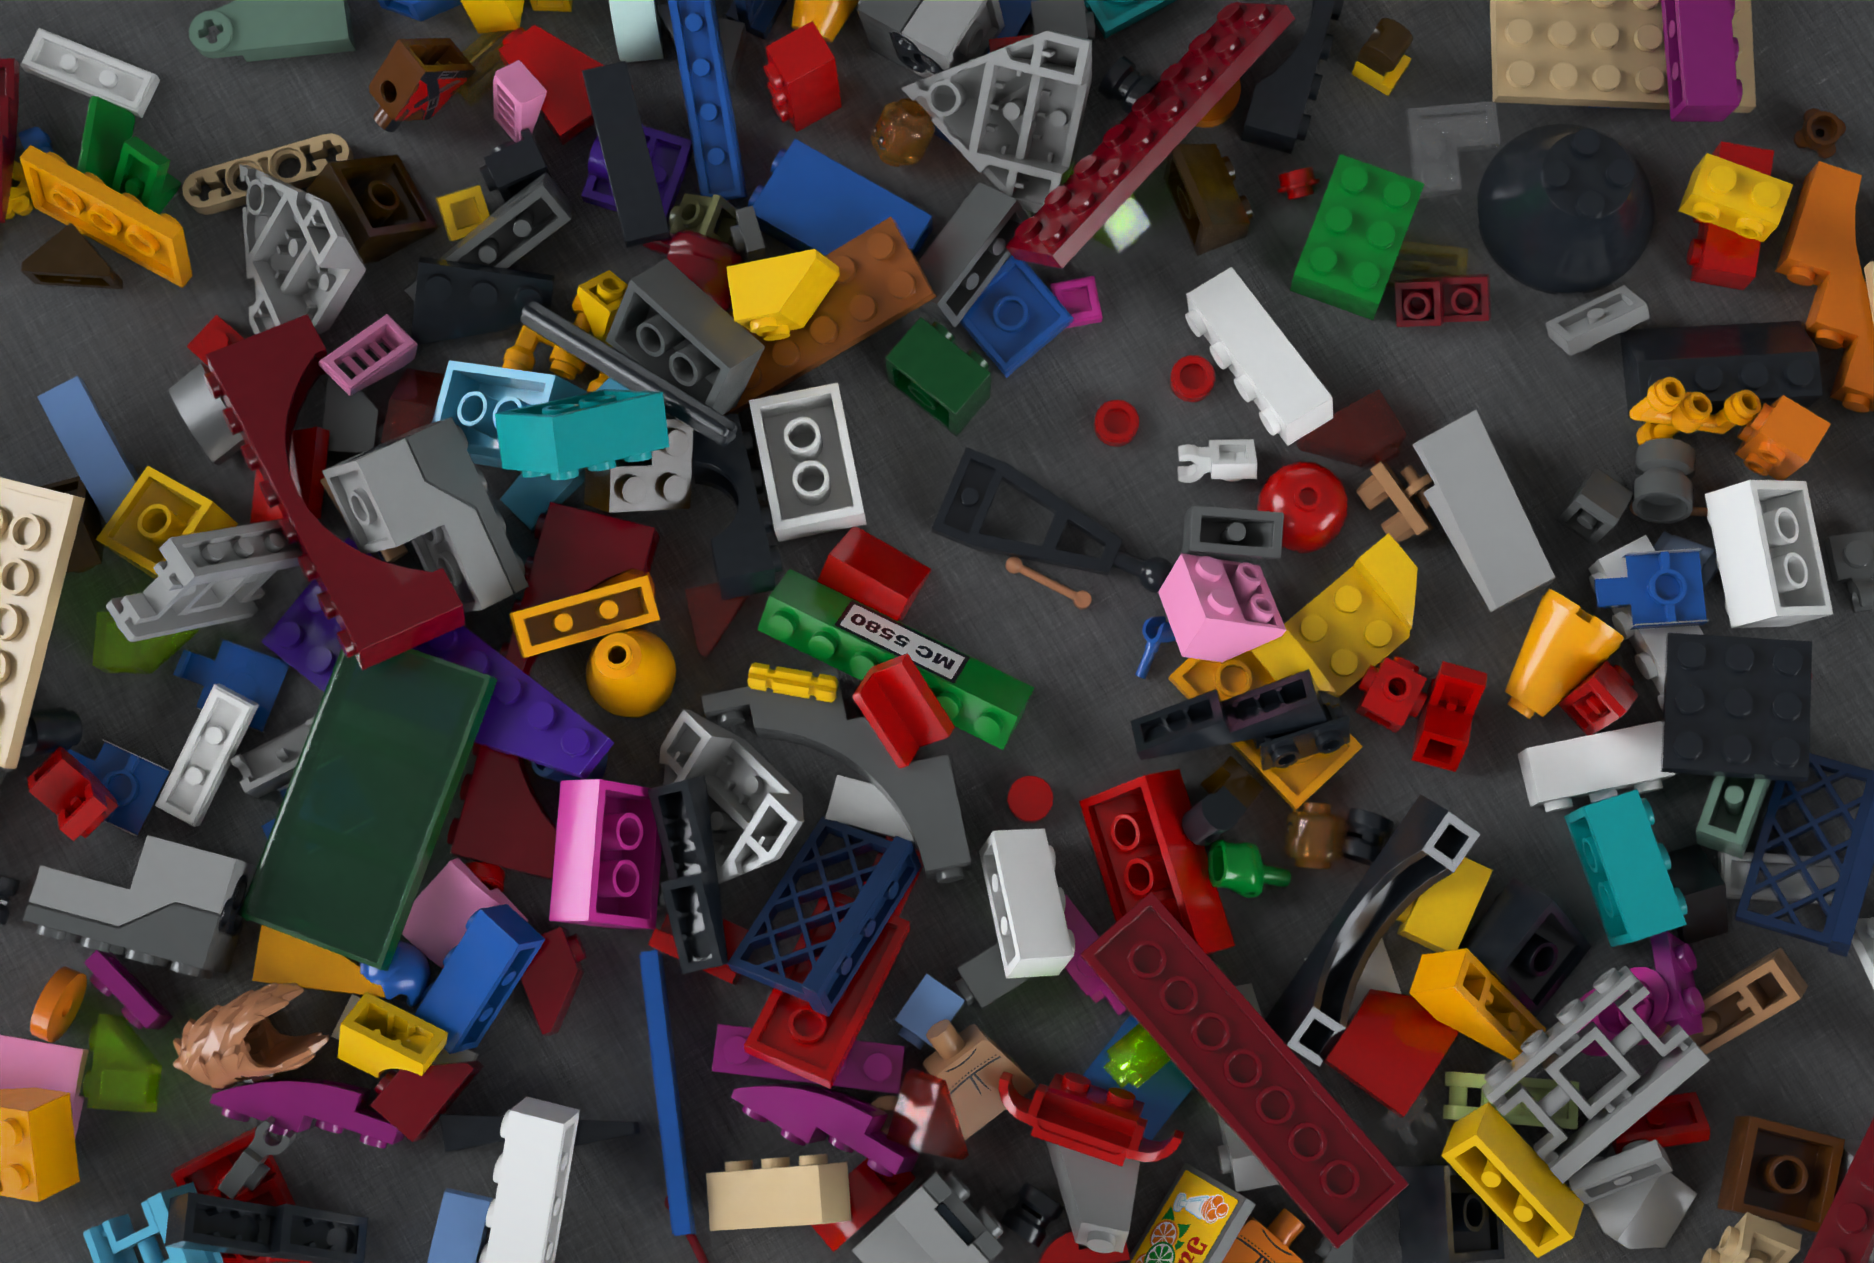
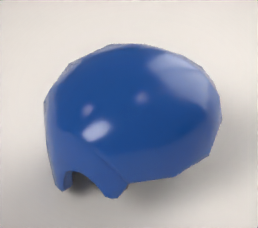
[360,940,431,1007]

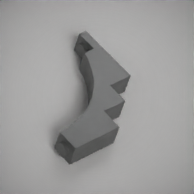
[701,668,972,883]

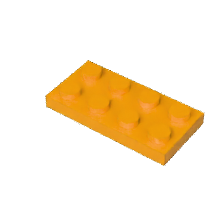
[19,145,193,288]
[1168,650,1363,811]

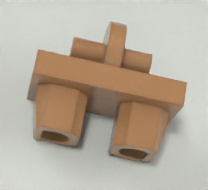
[1356,461,1434,543]

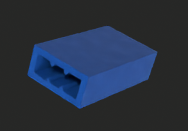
[748,139,933,258]

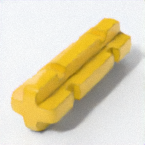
[747,662,839,703]

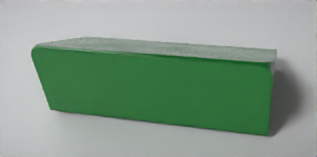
[77,96,135,188]

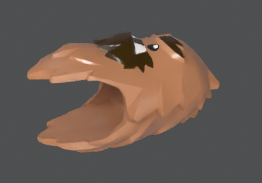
[173,983,329,1090]

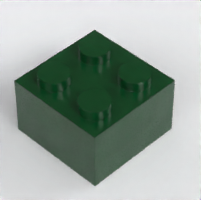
[885,317,991,437]

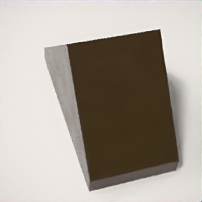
[21,223,123,289]

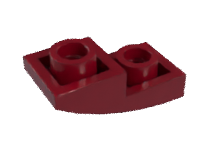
[1395,274,1491,327]

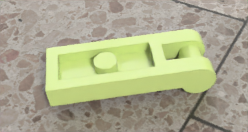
[1443,1072,1579,1129]

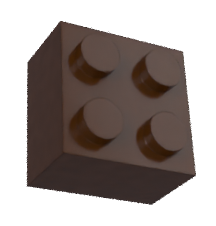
[1717,1116,1845,1233]

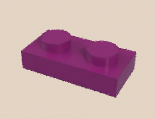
[1650,931,1705,1036]
[83,950,173,1030]

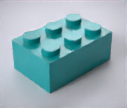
[495,389,670,480]
[1564,789,1688,948]

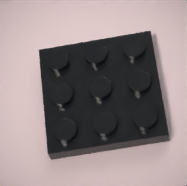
[1661,633,1812,782]

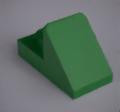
[112,136,181,214]

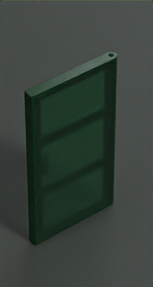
[239,648,498,971]

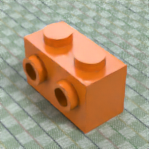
[1735,395,1831,481]

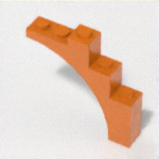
[1775,161,1874,413]

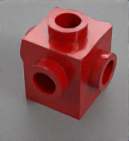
[1355,657,1428,733]

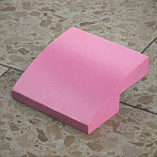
[402,858,529,969]
[0,1034,89,1139]

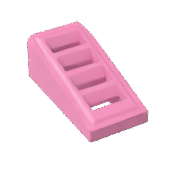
[493,60,547,143]
[319,314,418,396]

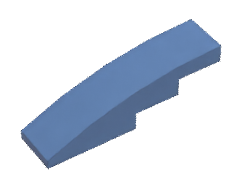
[37,375,139,523]
[427,1188,493,1263]

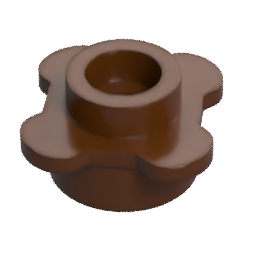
[1794,108,1846,159]

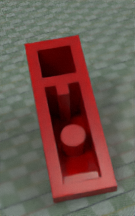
[1558,661,1639,736]

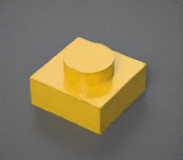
[436,185,490,241]

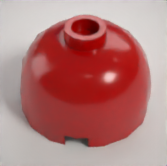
[1257,461,1348,553]

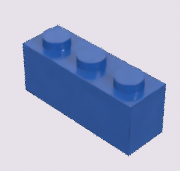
[414,904,545,1054]

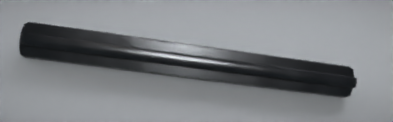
[520,301,738,447]

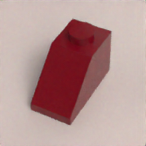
[521,927,587,1036]
[370,1060,484,1142]

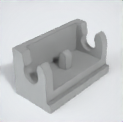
[231,717,339,798]

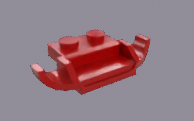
[999,1071,1185,1167]

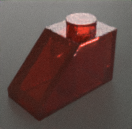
[381,368,445,443]
[1296,389,1407,467]

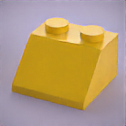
[726,249,840,341]
[96,466,238,579]

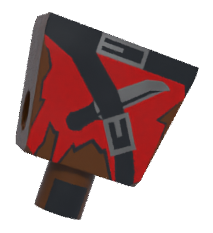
[369,38,476,132]

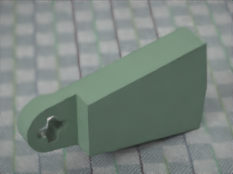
[189,0,356,62]

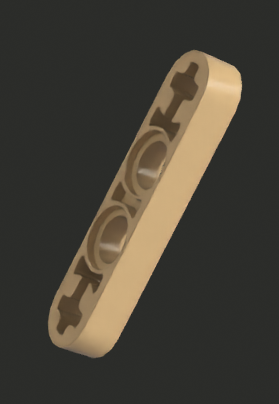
[182,133,354,215]

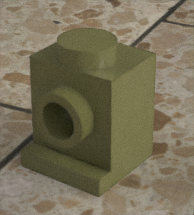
[669,193,737,247]

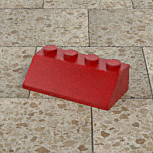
[1079,769,1235,955]

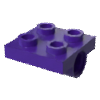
[581,125,693,224]

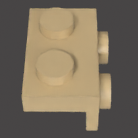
[1701,1212,1802,1263]

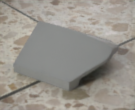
[1587,1145,1697,1249]

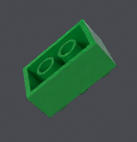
[1290,154,1425,320]

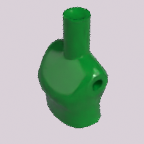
[1208,840,1291,898]

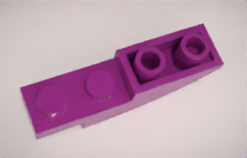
[210,1078,404,1149]
[731,1084,920,1177]

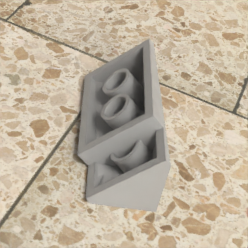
[1413,410,1555,612]

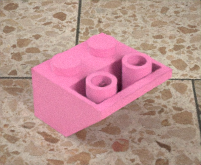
[1158,553,1286,662]

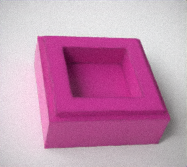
[1050,276,1103,329]

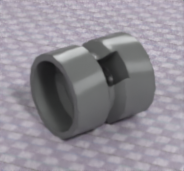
[1632,438,1696,523]

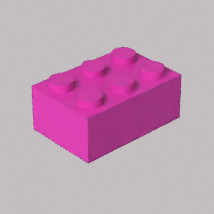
[549,779,662,929]

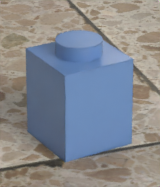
[895,973,965,1050]

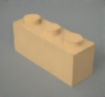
[706,1154,852,1231]

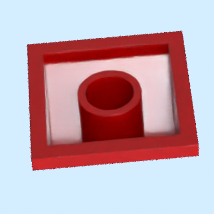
[817,526,932,622]

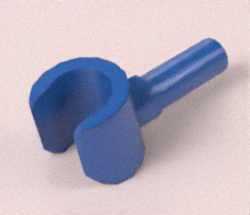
[19,127,55,153]
[1135,616,1176,679]

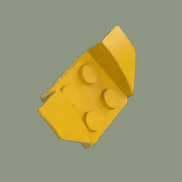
[1250,533,1418,698]

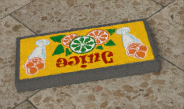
[1126,1162,1256,1263]

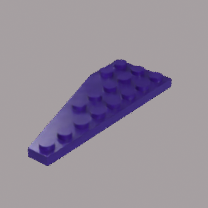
[262,537,614,779]

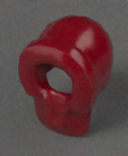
[643,230,745,312]

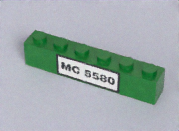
[757,569,1035,750]

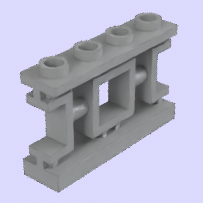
[106,520,303,642]
[1482,966,1710,1184]

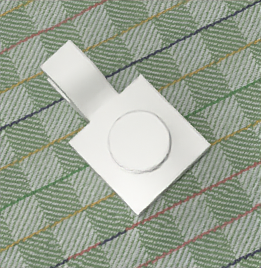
[1177,439,1257,483]

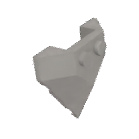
[901,30,1092,213]
[240,165,366,335]
[657,709,804,910]

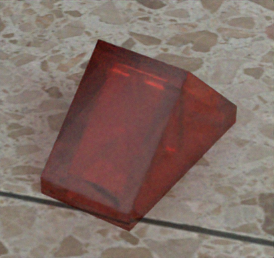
[685,582,749,661]
[886,1068,969,1160]

